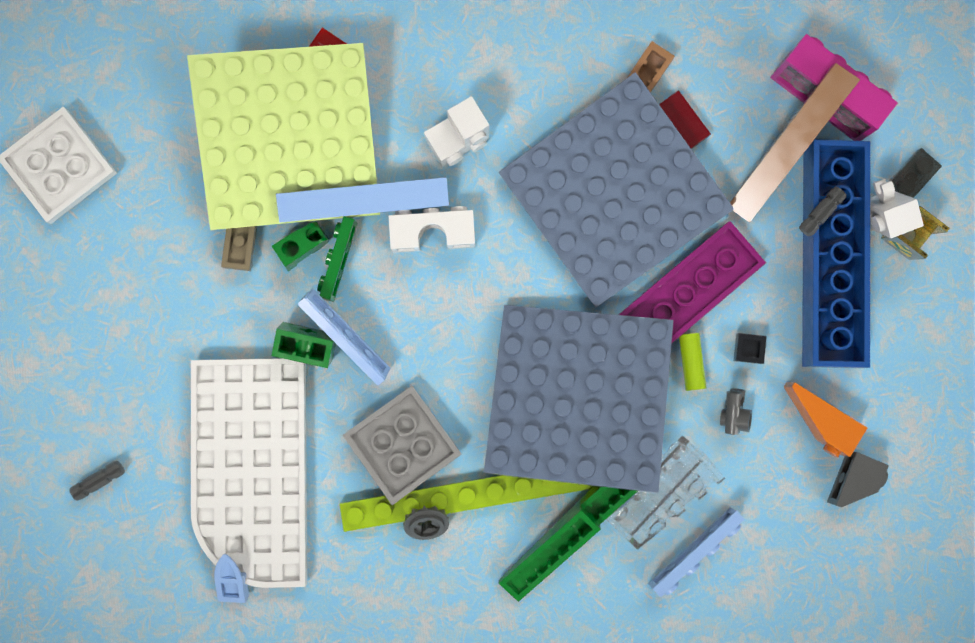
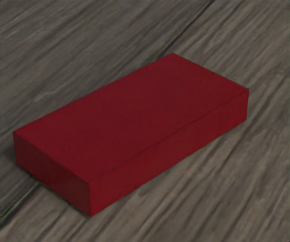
[659,90,711,149]

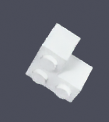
[424,96,489,167]

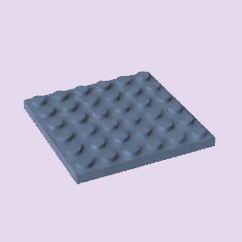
[499,72,734,308]
[484,305,673,493]

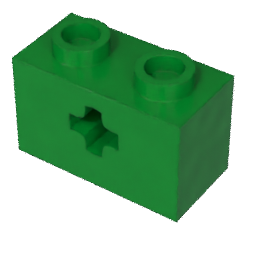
[271,322,336,369]

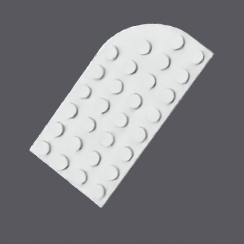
[191,359,307,588]

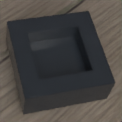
[733,333,767,364]

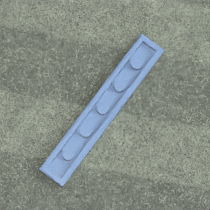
[276,177,449,223]

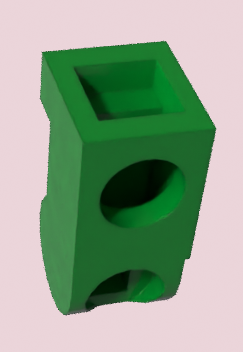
[272,221,329,272]

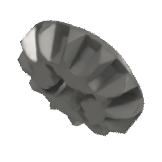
[403,506,449,540]

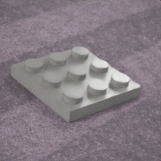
[342,386,462,505]

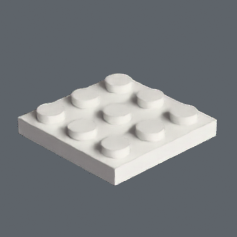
[0,107,117,224]

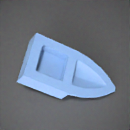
[214,553,249,603]

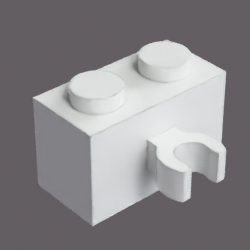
[870,179,924,238]

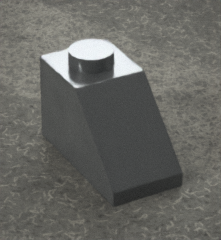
[827,452,889,507]

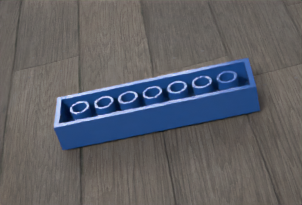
[802,140,870,368]

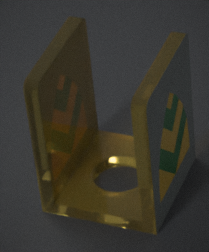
[881,206,950,260]

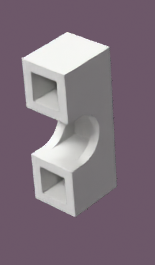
[389,206,475,253]

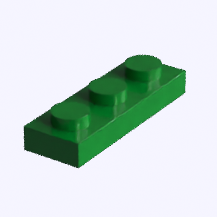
[317,216,358,302]

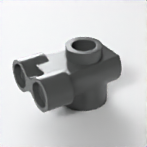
[720,388,752,435]

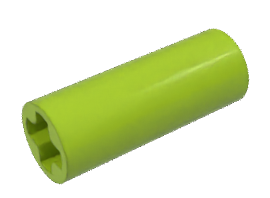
[679,333,707,391]

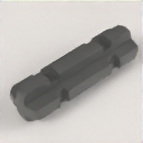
[799,187,846,237]
[69,461,125,501]

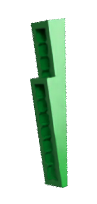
[498,486,638,602]

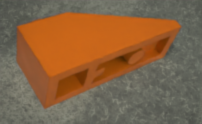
[784,382,867,458]

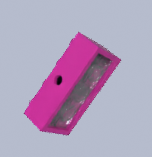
[770,34,898,141]

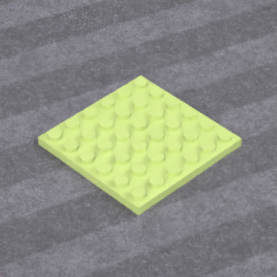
[187,43,380,230]

